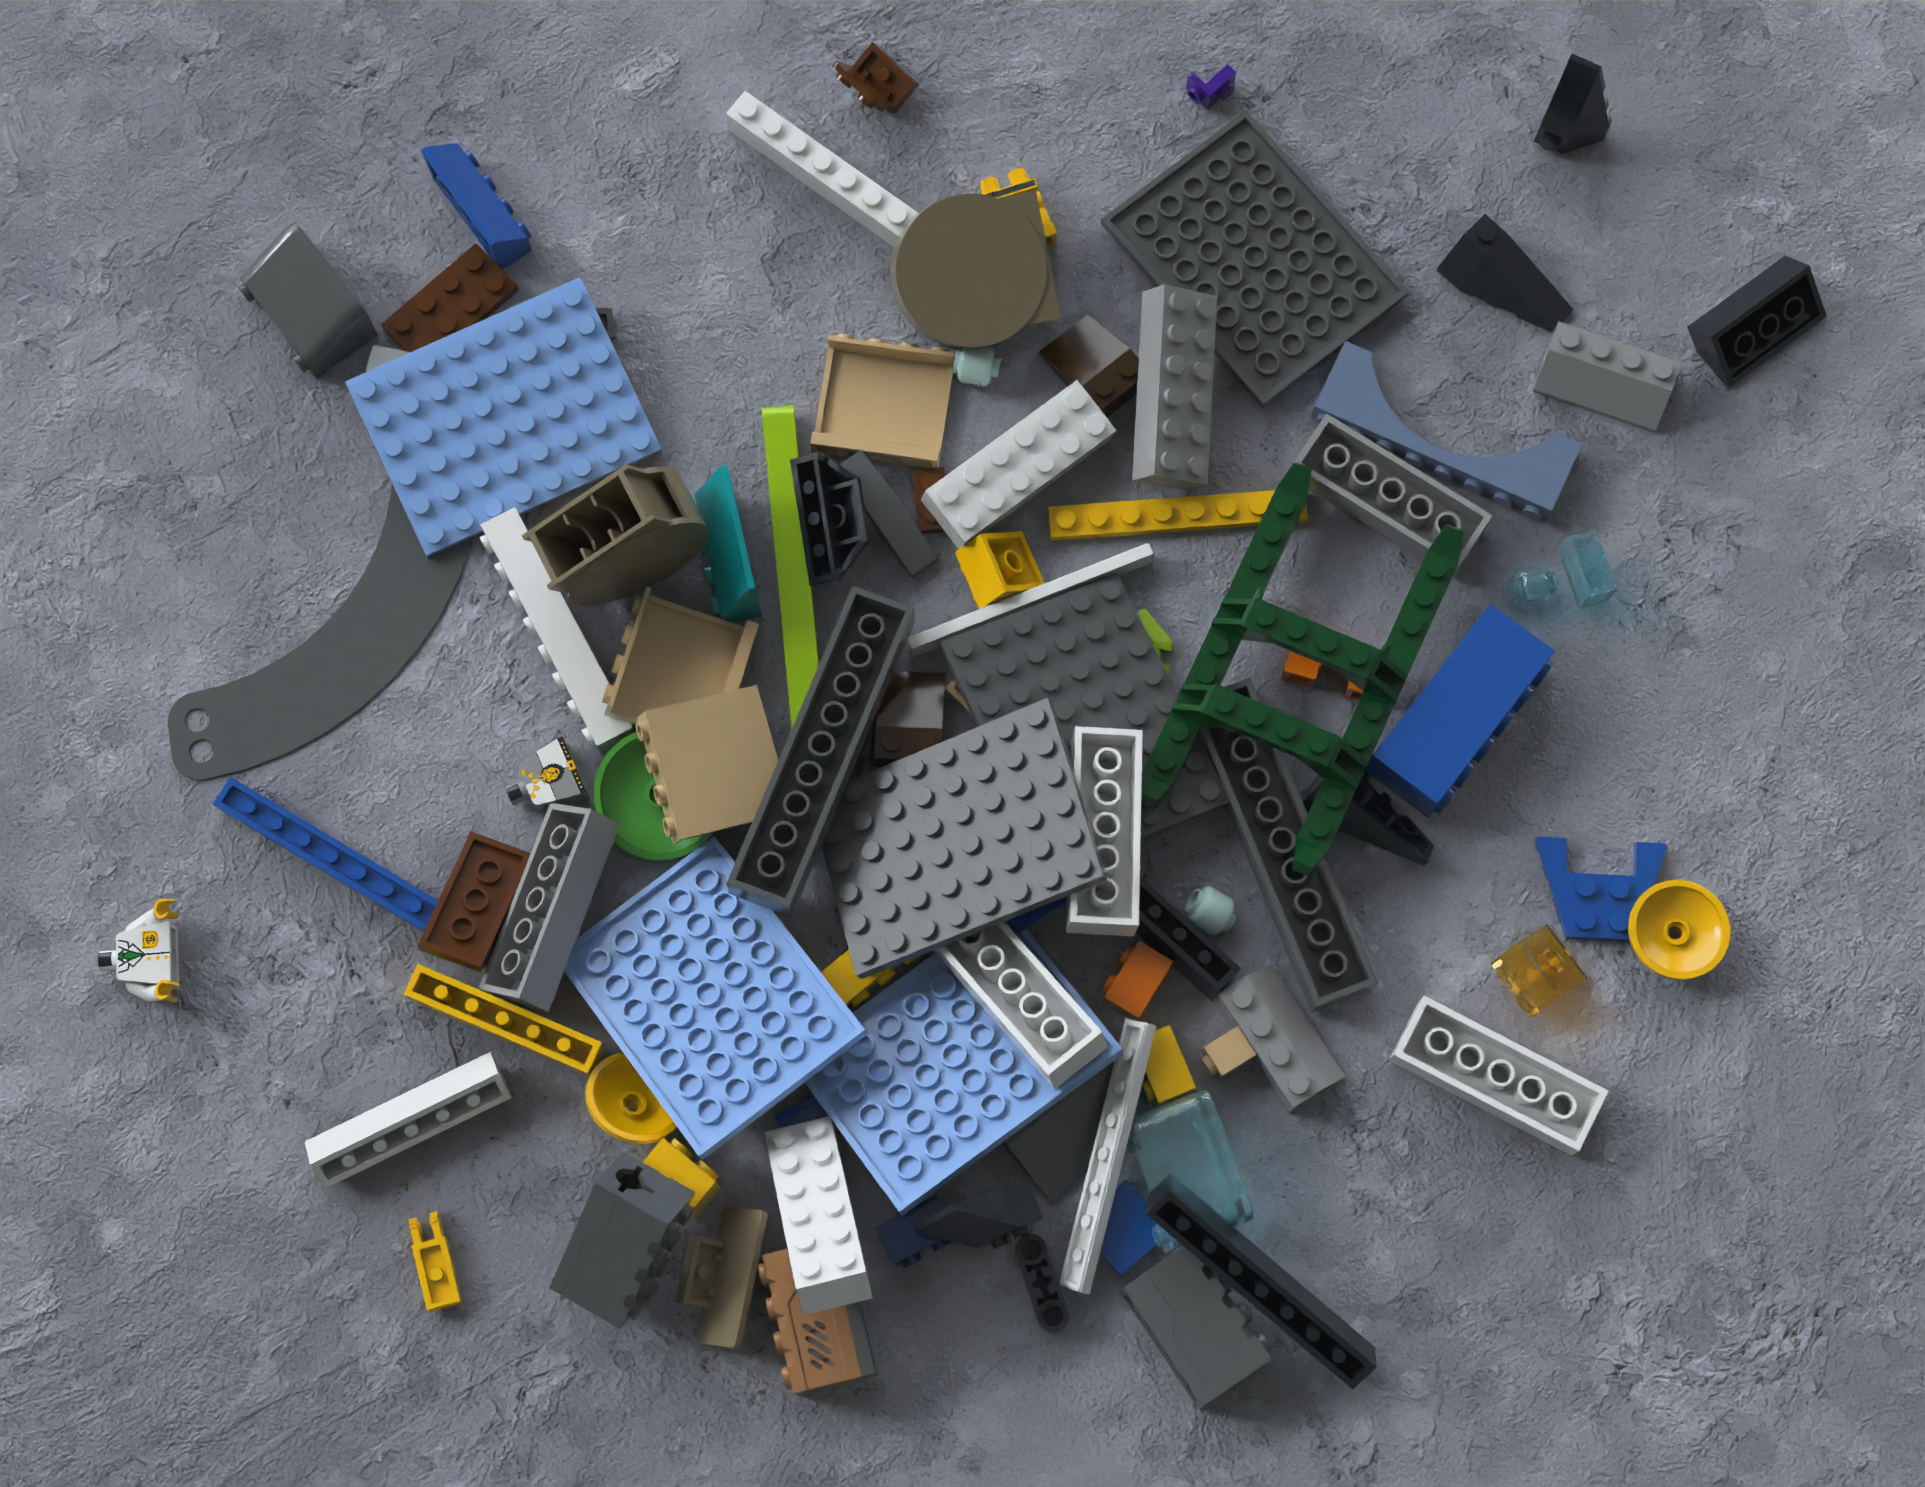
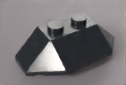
[790,452,870,586]

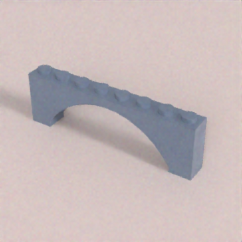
[1311,341,1582,521]

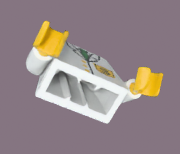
[98,899,180,1003]

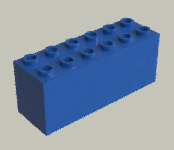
[1366,604,1555,818]

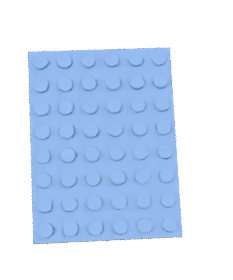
[345,277,662,558]
[564,836,868,1160]
[805,921,1124,1216]

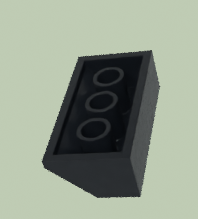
[1687,256,1827,388]

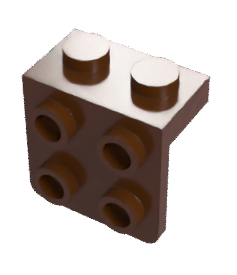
[832,42,919,113]

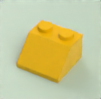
[955,531,1045,609]

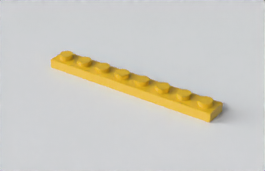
[1048,490,1308,541]

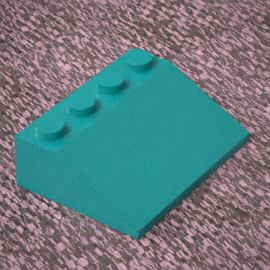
[694,465,762,623]

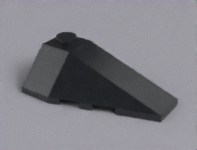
[1534,54,1612,154]
[1436,214,1573,332]
[1302,770,1434,866]

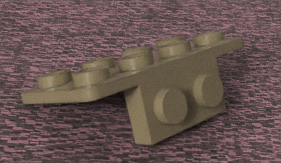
[675,1207,767,1349]

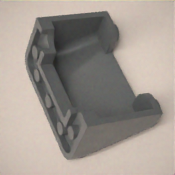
[238,222,378,379]

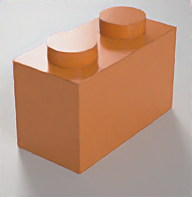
[1101,941,1174,1021]

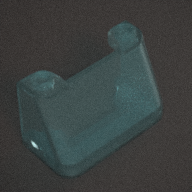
[1126,1090,1254,1253]

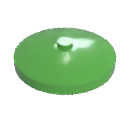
[594,732,714,860]

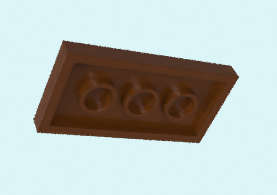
[381,243,519,352]
[418,831,531,973]

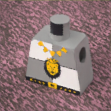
[505,736,590,812]

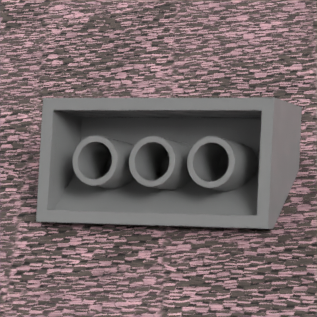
[1532,321,1681,433]
[1216,964,1346,1113]

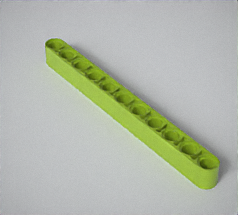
[762,405,819,727]

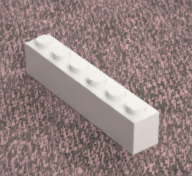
[305,1052,511,1189]

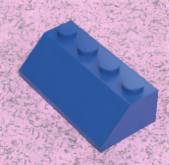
[421,143,532,270]

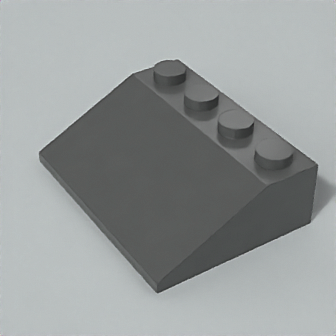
[1002,1061,1155,1203]

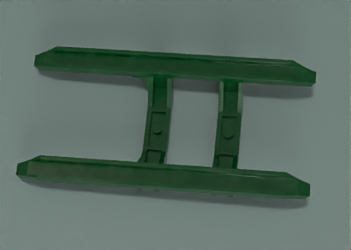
[1141,462,1464,876]

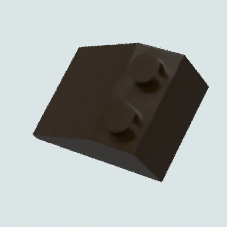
[1039,314,1139,417]
[874,671,946,767]

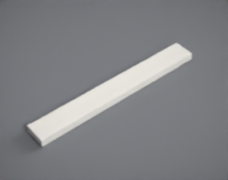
[908,543,1154,657]
[1059,1019,1156,1295]

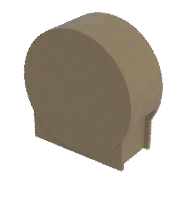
[890,190,1061,348]
[521,464,710,606]

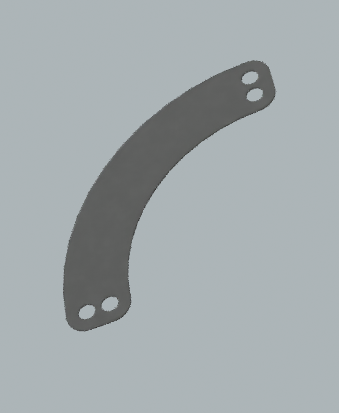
[168,484,473,780]

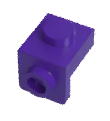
[1186,64,1236,110]

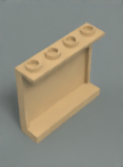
[810,334,955,469]
[602,587,759,725]
[636,685,778,845]

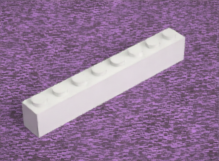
[726,91,918,247]
[480,507,635,754]

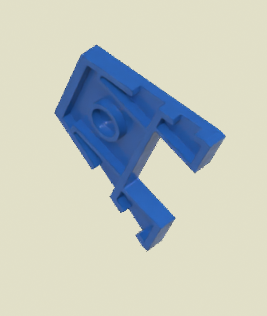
[1535,837,1667,942]

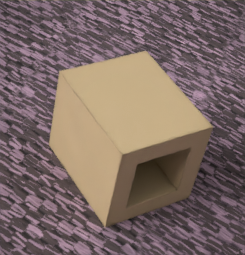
[1201,1026,1256,1080]

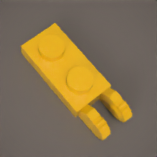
[409,1211,463,1313]

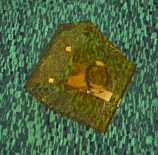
[1491,924,1588,1018]

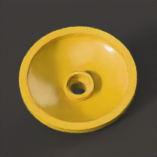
[1628,880,1730,980]
[585,1052,677,1144]

